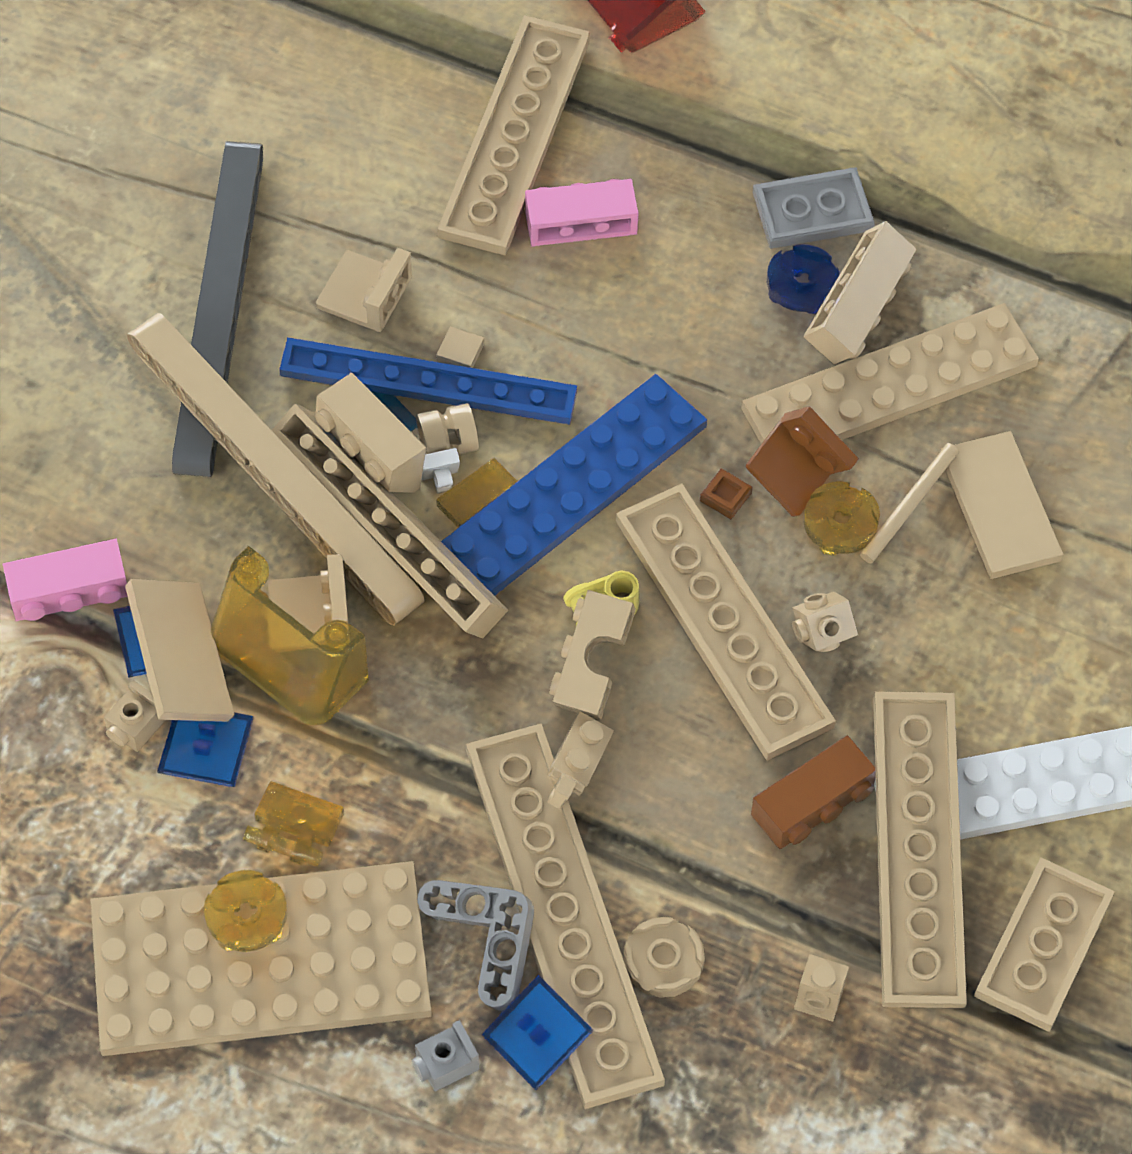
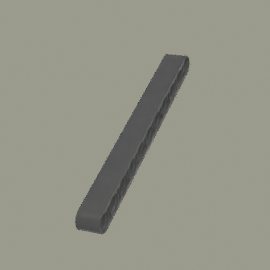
[172,141,263,477]

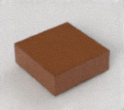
[700,468,752,519]

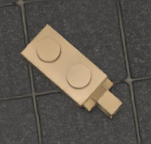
[547,711,614,810]

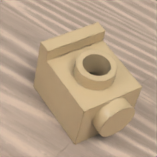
[104,680,166,752]
[794,954,849,1022]

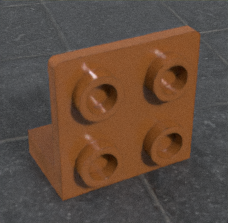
[746,406,859,517]

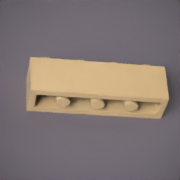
[803,221,917,365]

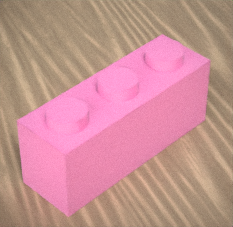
[525,179,638,246]
[3,538,128,621]

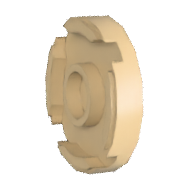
[623,917,705,998]

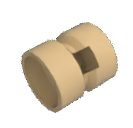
[416,403,479,455]

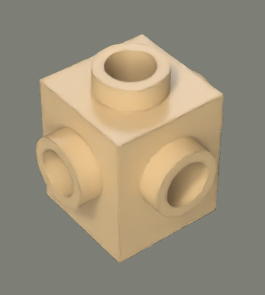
[792,591,858,652]

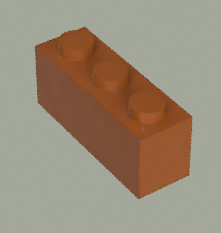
[751,735,876,850]

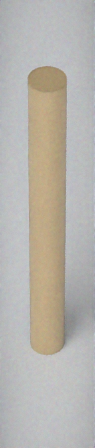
[860,443,959,564]

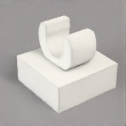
[421,448,460,494]

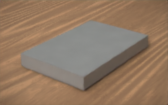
[753,167,875,249]

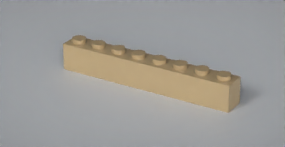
[272,403,508,638]

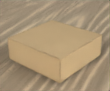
[436,326,484,368]

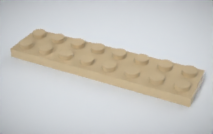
[437,15,590,256]
[741,303,1039,444]
[616,483,836,761]
[873,692,967,1008]

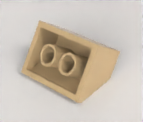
[315,373,426,493]

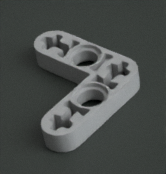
[418,880,534,1011]

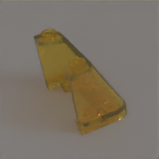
[211,546,369,725]

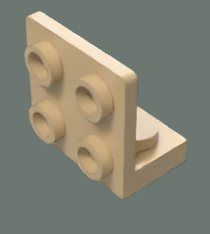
[316,248,412,332]
[268,554,350,651]

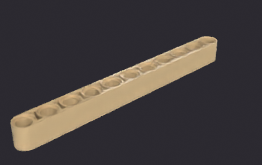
[127,313,424,626]

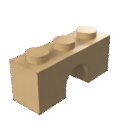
[549,590,636,720]

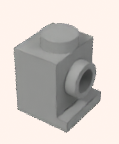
[412,1020,479,1092]

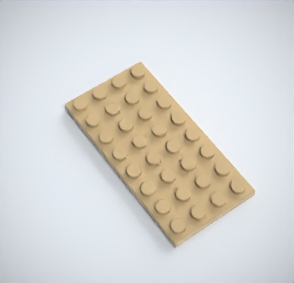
[90,861,432,1056]

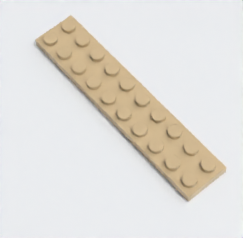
[466,723,665,1109]

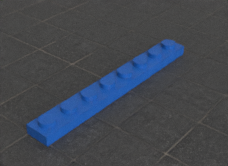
[279,337,577,425]

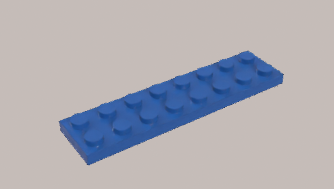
[441,374,707,596]

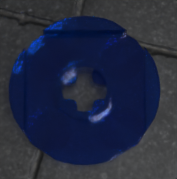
[766,244,840,314]

